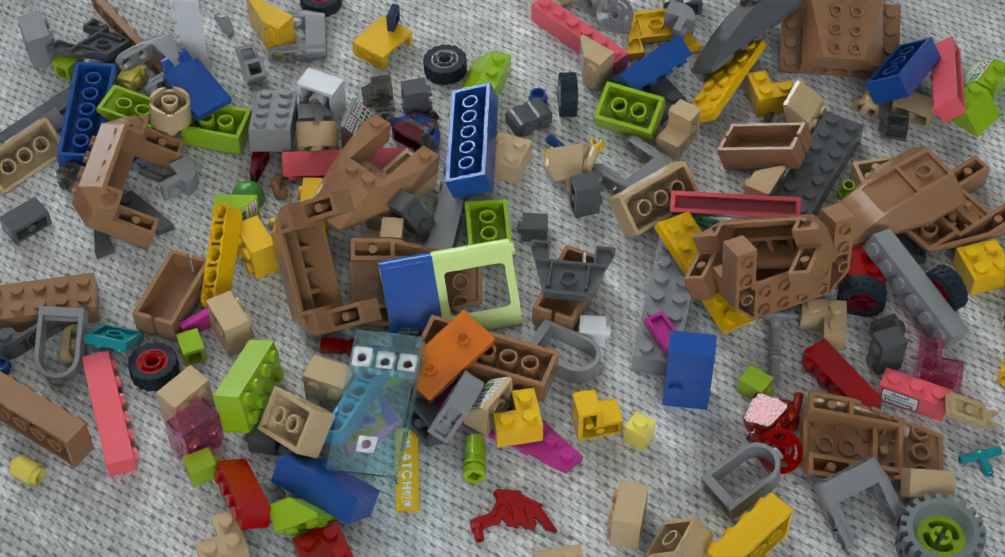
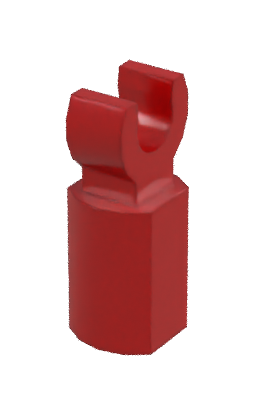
[320,337,360,357]

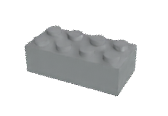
[248,89,298,152]

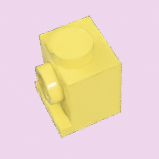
[117,65,148,92]

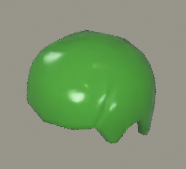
[231,181,266,207]

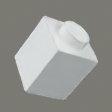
[579,315,611,346]

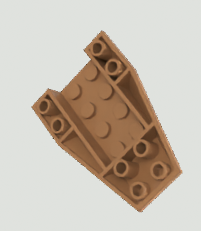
[840,147,966,247]

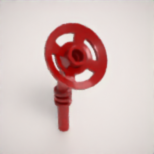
[758,392,804,474]

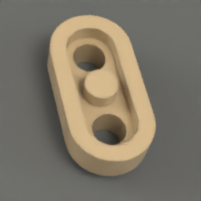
[60,324,78,366]

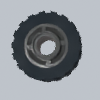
[423,44,467,85]

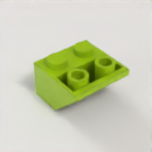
[270,497,338,537]

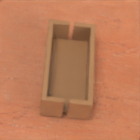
[717,122,813,169]
[532,245,605,331]
[132,249,206,341]

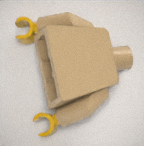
[542,139,605,193]

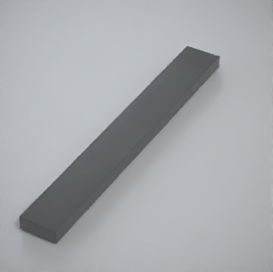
[0,55,129,143]

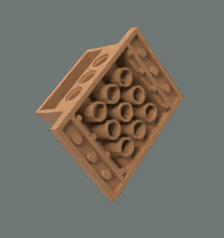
[779,0,901,78]

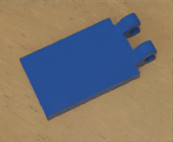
[160,48,232,121]

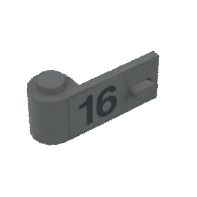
[0,321,64,360]

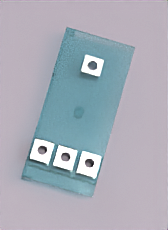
[326,330,426,484]

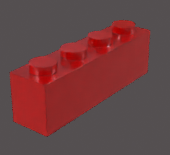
[801,339,883,409]
[214,458,271,530]

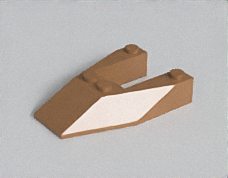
[313,113,440,232]
[904,155,1005,254]

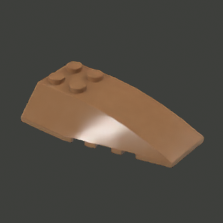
[350,238,482,326]
[800,390,944,481]

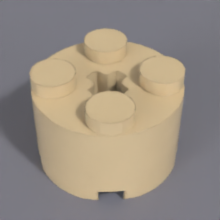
[149,86,192,135]
[296,121,338,151]

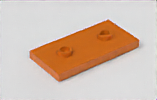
[398,310,496,403]

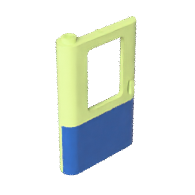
[378,238,522,348]

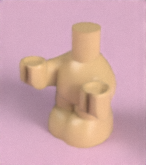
[851,88,882,119]

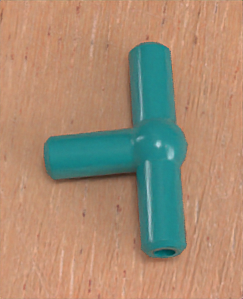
[958,446,1002,477]

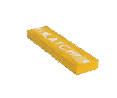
[395,428,420,512]

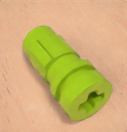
[463,434,486,483]

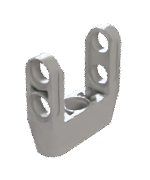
[269,10,327,64]
[115,34,193,97]
[591,135,670,194]
[814,456,904,551]

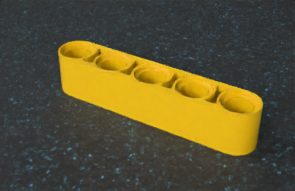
[200,203,242,307]

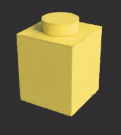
[623,411,656,451]

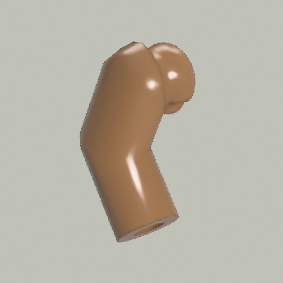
[271,173,288,200]

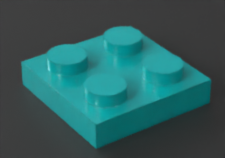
[84,324,144,352]

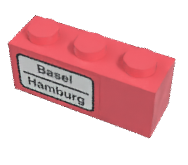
[878,367,953,422]

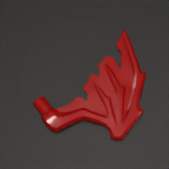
[470,489,557,543]

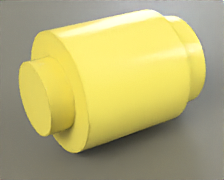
[9,455,46,486]

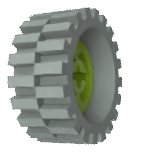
[895,493,986,557]

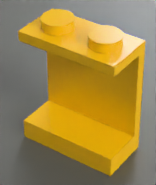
[352,15,413,71]

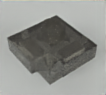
[361,75,395,114]

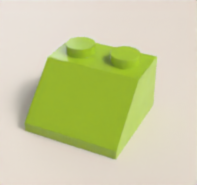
[950,80,1001,137]

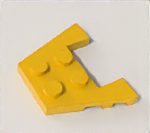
[627,8,702,60]

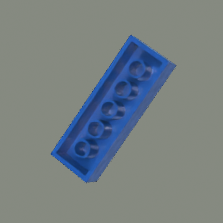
[57,61,118,171]
[445,82,498,198]

